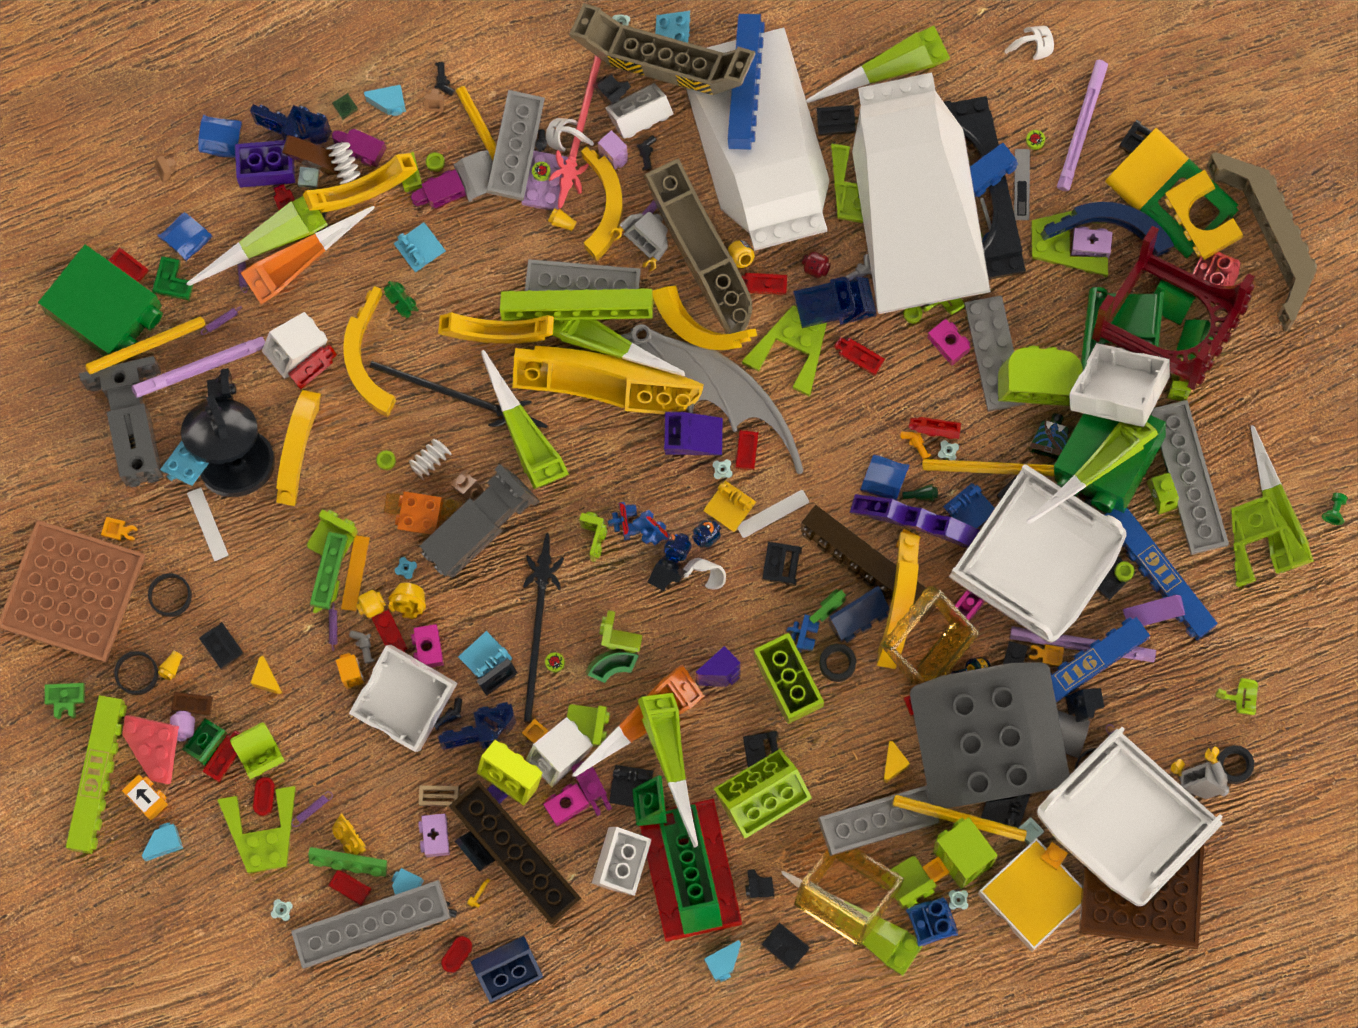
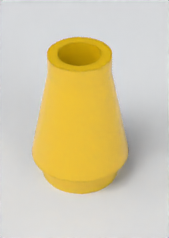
[548,208,577,231]
[158,651,183,681]

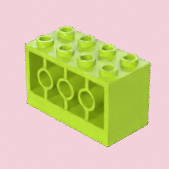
[714,749,812,839]
[933,817,998,889]

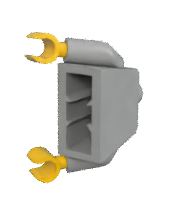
[609,212,668,272]
[1171,746,1230,799]

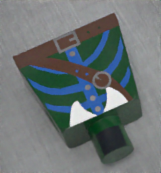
[1028,413,1069,460]

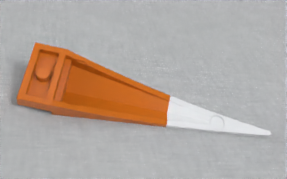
[240,206,375,305]
[572,665,705,777]

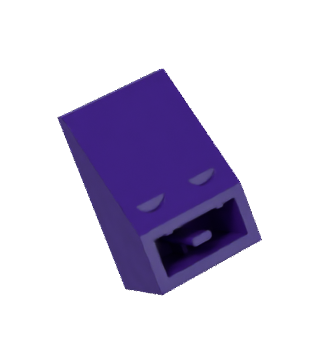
[664,412,723,455]

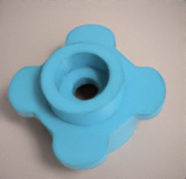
[395,557,417,579]

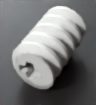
[326,142,361,184]
[409,439,452,480]

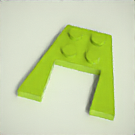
[831,143,863,223]
[1031,211,1108,277]
[742,305,827,397]
[1231,495,1311,587]
[218,786,296,873]

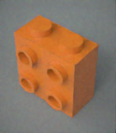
[395,491,444,535]

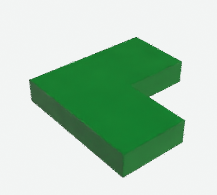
[152,256,194,301]

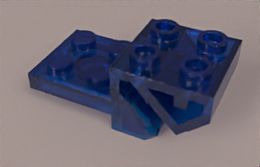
[250,104,332,145]
[793,276,877,328]
[438,702,516,750]

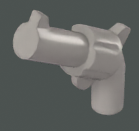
[843,254,872,286]
[349,630,375,664]

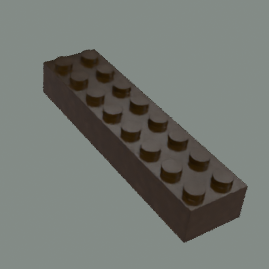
[801,505,939,623]
[449,780,582,927]

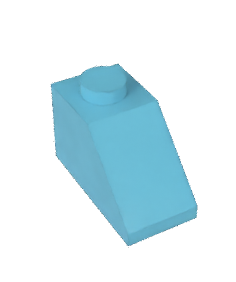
[364,85,406,116]
[142,823,183,861]
[391,868,424,895]
[704,940,741,982]

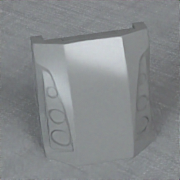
[454,151,493,202]

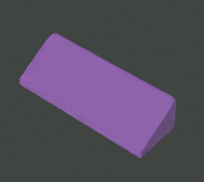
[1123,595,1185,626]

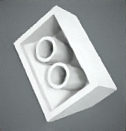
[605,83,673,139]
[591,827,652,896]

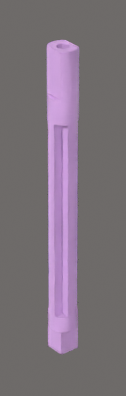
[1057,60,1108,191]
[132,337,265,398]
[1010,626,1156,662]

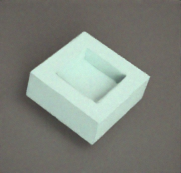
[298,167,319,188]
[1019,817,1044,845]

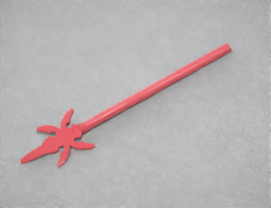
[549,55,601,208]

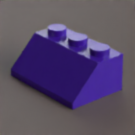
[235,140,296,188]
[696,646,741,687]

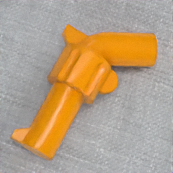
[900,431,931,460]

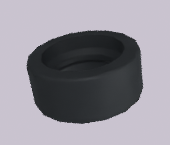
[819,643,856,682]
[1217,745,1254,784]

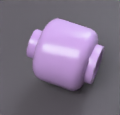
[170,711,195,741]

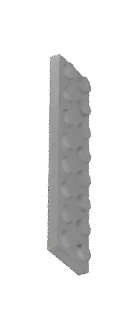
[1151,400,1229,555]
[291,880,451,969]

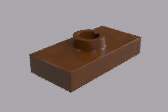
[171,692,213,716]

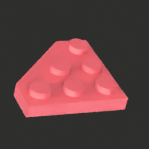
[122,715,179,784]

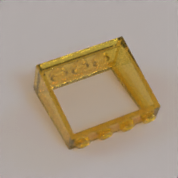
[881,586,980,685]
[794,848,904,947]

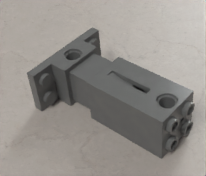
[79,356,164,487]
[420,464,540,578]

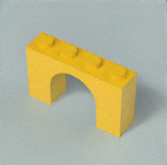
[1164,170,1244,260]

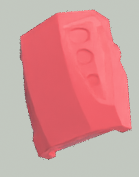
[1193,252,1240,286]

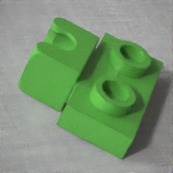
[809,589,846,624]
[45,683,85,719]

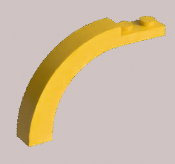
[343,286,396,417]
[877,532,920,669]

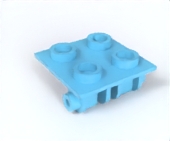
[655,11,691,43]
[394,222,446,273]
[160,441,209,486]
[458,631,513,679]

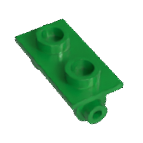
[383,281,419,319]

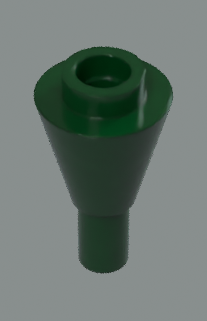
[902,484,938,502]

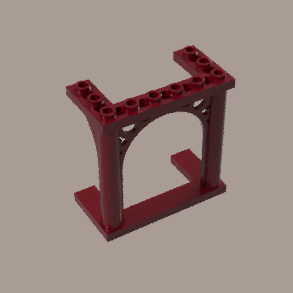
[1092,226,1255,390]

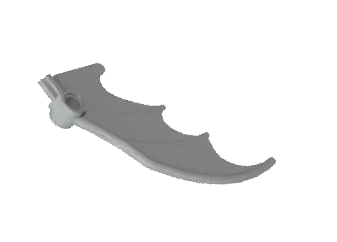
[620,324,803,474]

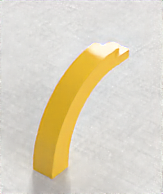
[581,147,623,262]
[303,153,418,213]
[652,286,757,350]
[438,312,554,344]
[276,390,321,506]

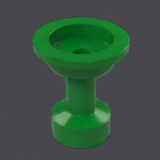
[1321,492,1348,525]

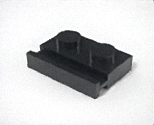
[816,105,856,136]
[199,622,244,670]
[761,922,810,970]

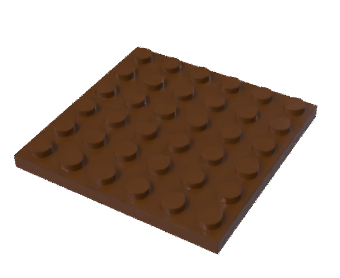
[1079,843,1205,949]

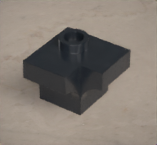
[593,74,631,104]
[207,368,236,400]
[648,555,687,591]
[1065,688,1105,722]
[745,869,774,902]

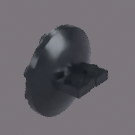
[181,395,258,465]

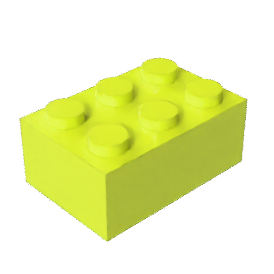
[477,740,543,806]

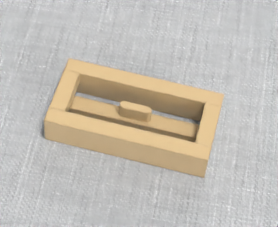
[419,785,459,807]

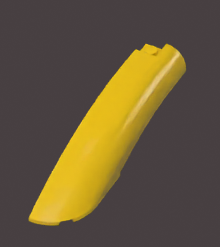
[512,346,704,414]

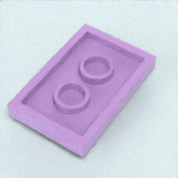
[522,151,568,211]

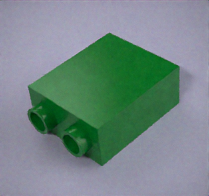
[38,244,163,365]
[1054,413,1166,513]

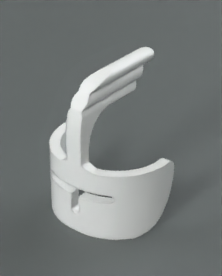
[1005,26,1054,60]
[546,118,594,152]
[683,558,726,590]

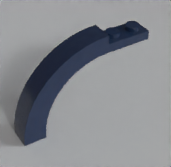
[1041,202,1174,256]

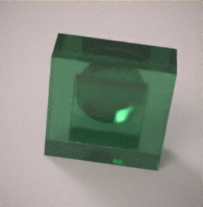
[332,93,358,120]

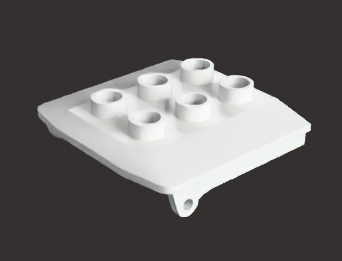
[949,464,1126,643]
[1037,727,1223,906]

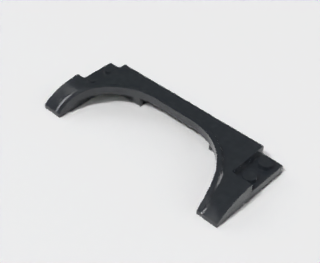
[944,96,1026,280]

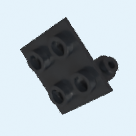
[609,765,654,807]
[981,794,1031,828]

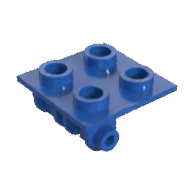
[943,483,995,529]

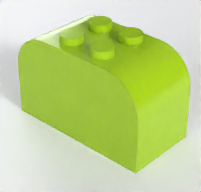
[998,346,1083,406]
[754,633,824,724]

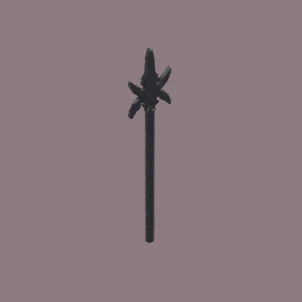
[369,361,548,428]
[523,533,564,723]

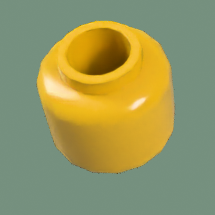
[727,240,755,268]
[356,590,386,618]

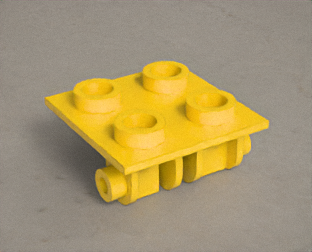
[703,480,756,532]
[332,813,366,855]

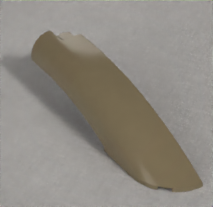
[644,158,752,334]

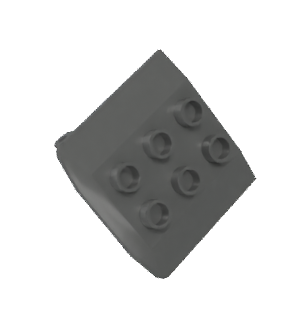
[910,662,1070,808]

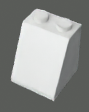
[262,312,328,379]
[526,717,593,787]

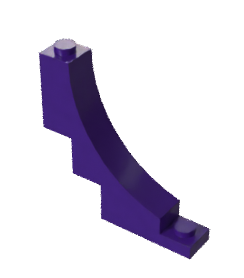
[850,494,980,548]

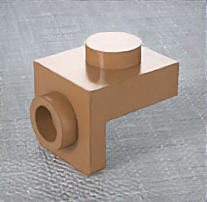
[450,470,484,501]

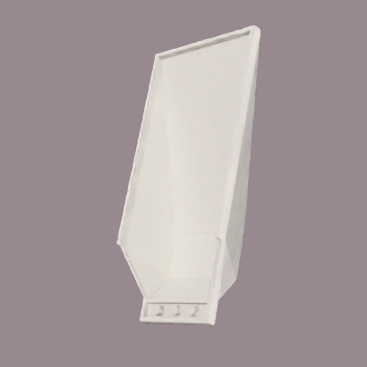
[686,28,830,251]
[852,72,991,314]

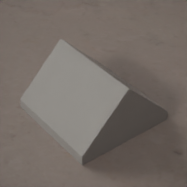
[1057,710,1090,758]

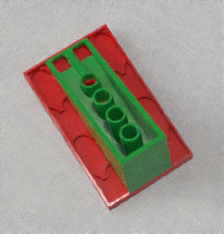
[640,798,742,942]

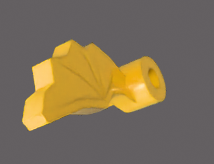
[467,878,490,908]

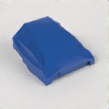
[198,115,242,158]
[158,212,213,261]
[860,454,910,501]
[906,897,958,947]

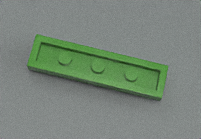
[310,532,348,610]
[308,847,387,877]

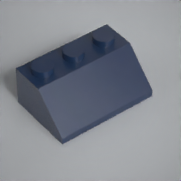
[828,586,890,643]
[470,936,543,1003]

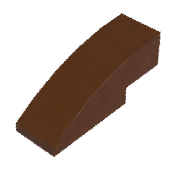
[282,135,339,175]

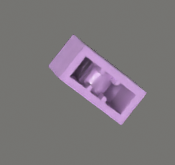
[598,130,628,170]
[1071,226,1112,259]
[419,814,450,857]

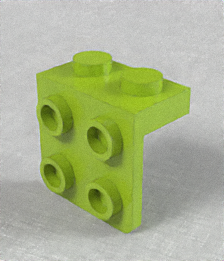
[307,509,358,558]
[579,512,608,562]
[599,610,642,653]
[567,704,610,747]
[230,723,285,779]
[883,856,937,909]

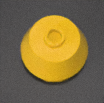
[388,582,426,619]

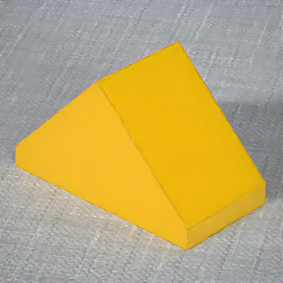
[251,656,282,694]
[883,741,910,783]

